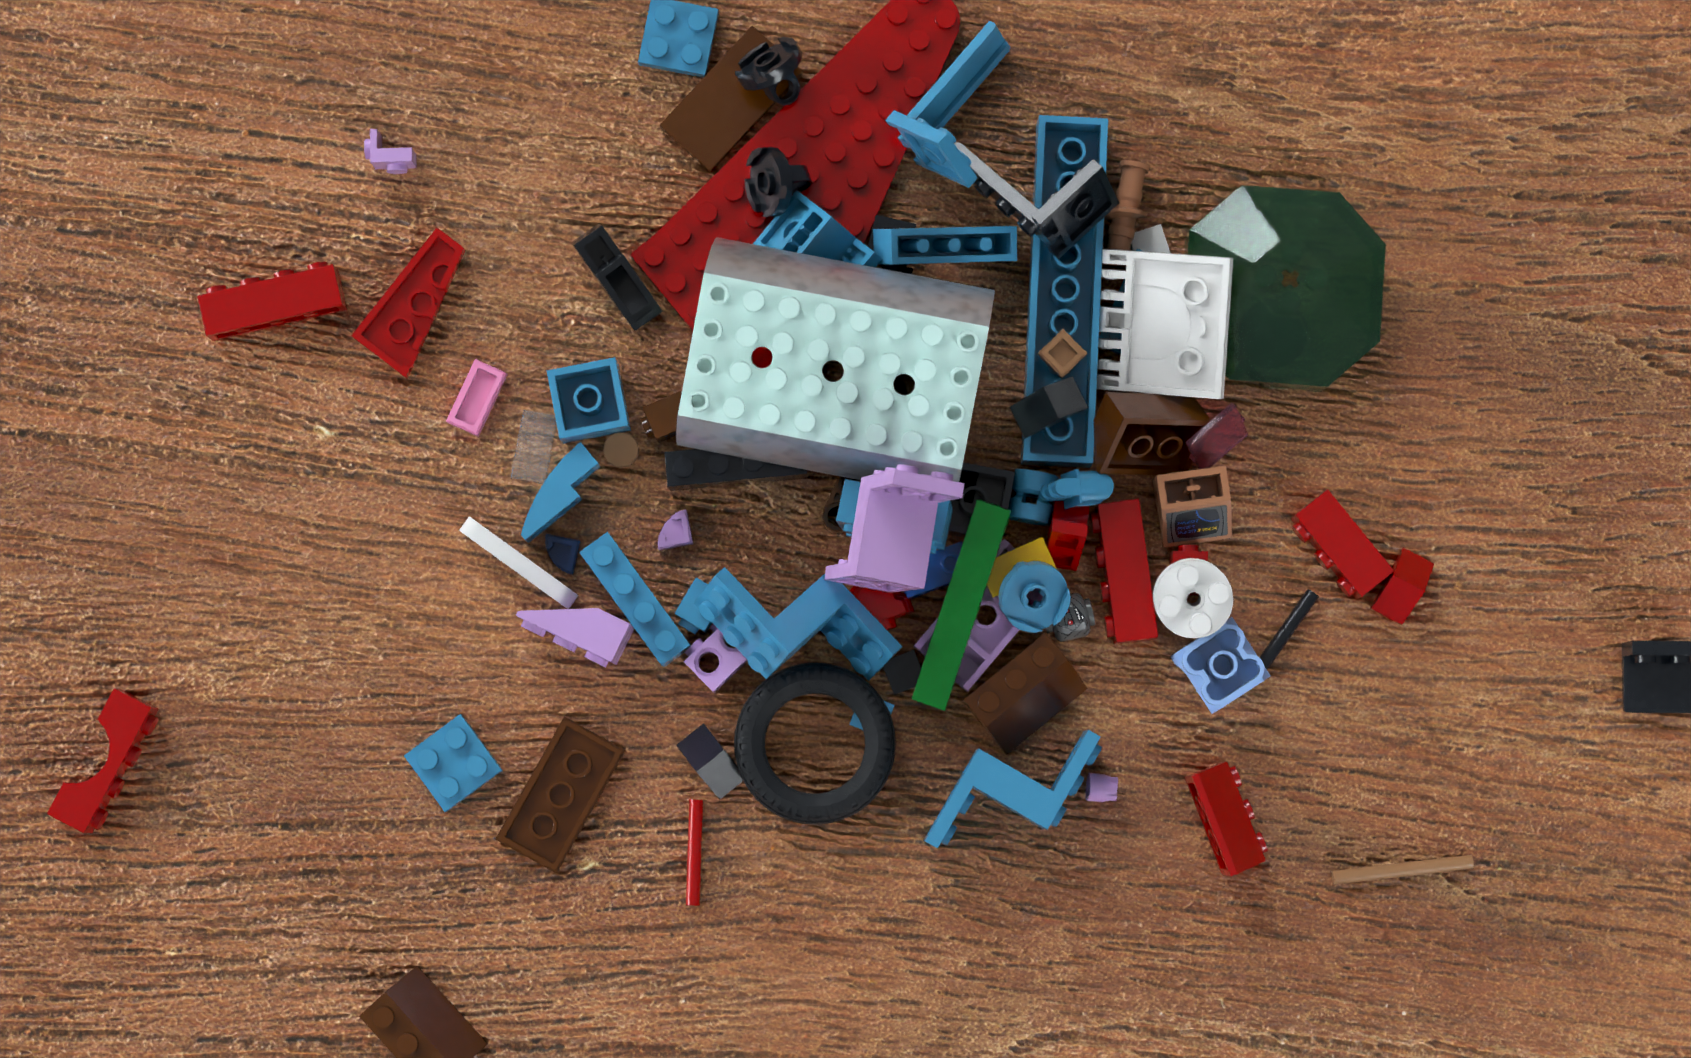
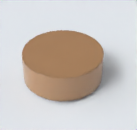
[603,432,639,468]

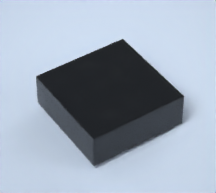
[883,649,921,695]

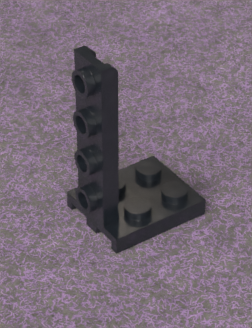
[954,142,1119,259]

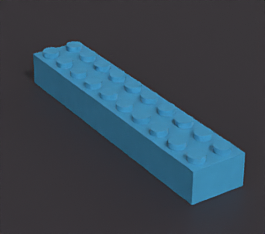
[1021,115,1108,468]

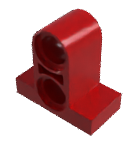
[1046,501,1090,571]

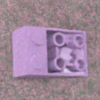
[516,608,634,668]

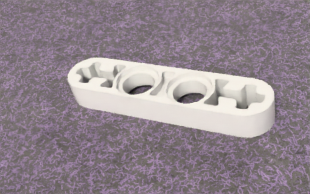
[459,516,579,609]

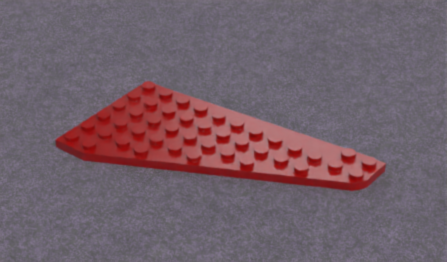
[630,0,960,368]

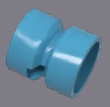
[1008,469,1059,526]

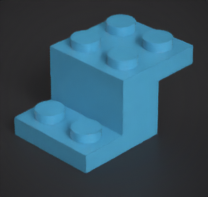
[753,190,882,267]

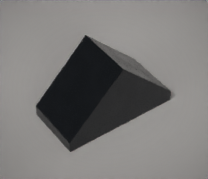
[1009,376,1088,439]
[676,723,743,800]

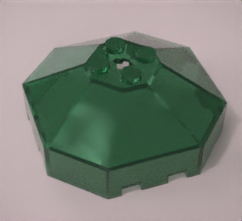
[1184,185,1386,392]

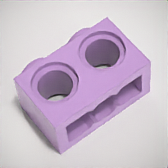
[684,624,747,693]

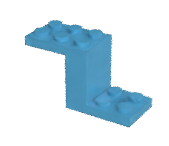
[694,567,902,681]
[923,730,1102,848]

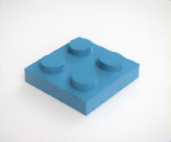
[638,0,719,78]
[404,714,503,812]

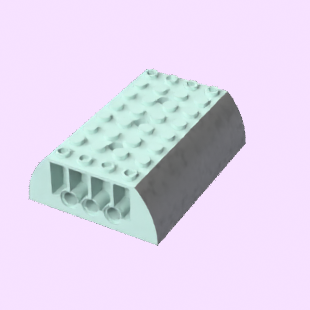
[676,237,995,482]

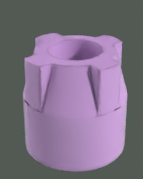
[1086,773,1118,802]

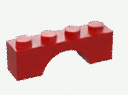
[47,688,159,833]

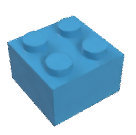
[546,357,631,444]

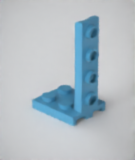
[885,21,1010,188]

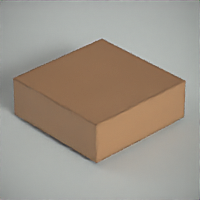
[1037,329,1088,379]

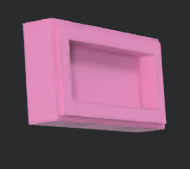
[446,359,508,437]

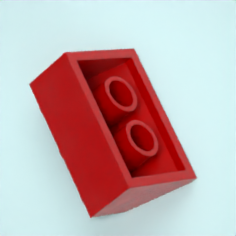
[1184,761,1268,877]

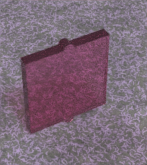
[1186,403,1249,469]

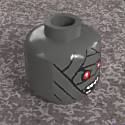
[1045,593,1095,642]

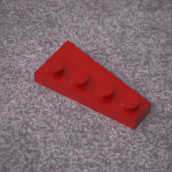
[351,228,466,379]

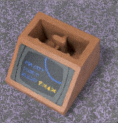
[1152,466,1232,548]

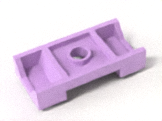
[914,539,1043,692]

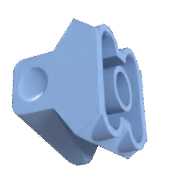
[1170,617,1271,714]

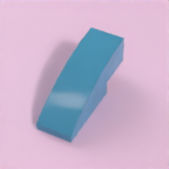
[521,442,600,543]

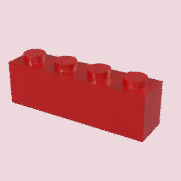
[197,261,347,341]
[1090,499,1158,644]

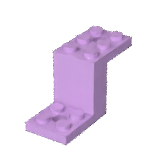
[824,464,965,593]

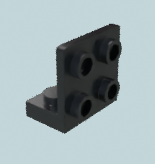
[1622,641,1691,713]

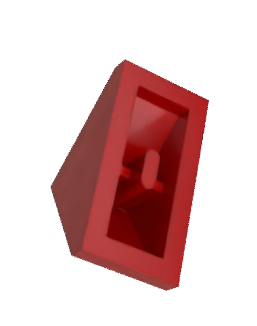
[1370,547,1434,625]

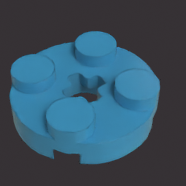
[998,561,1071,633]

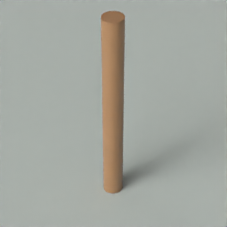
[1332,855,1474,885]

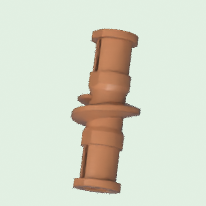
[1102,160,1150,269]

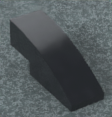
[571,223,663,331]

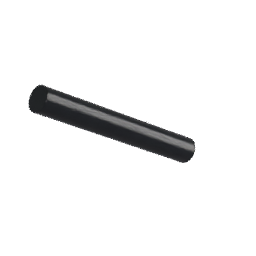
[1259,589,1319,670]

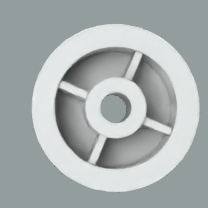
[1153,558,1233,638]

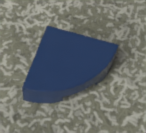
[545,534,581,576]

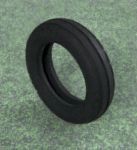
[734,663,896,825]

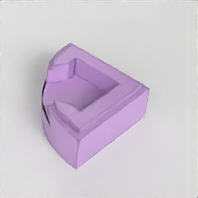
[658,509,693,551]

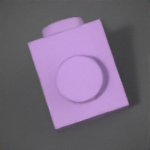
[364,129,417,174]

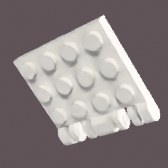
[1096,249,1233,399]

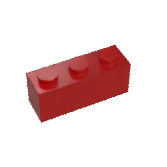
[1290,489,1394,599]

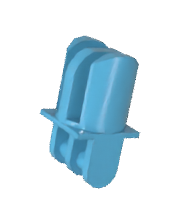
[1040,469,1114,509]

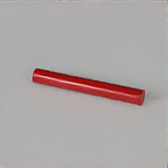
[686,799,703,906]

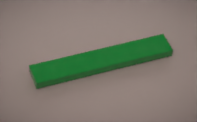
[912,499,1012,711]

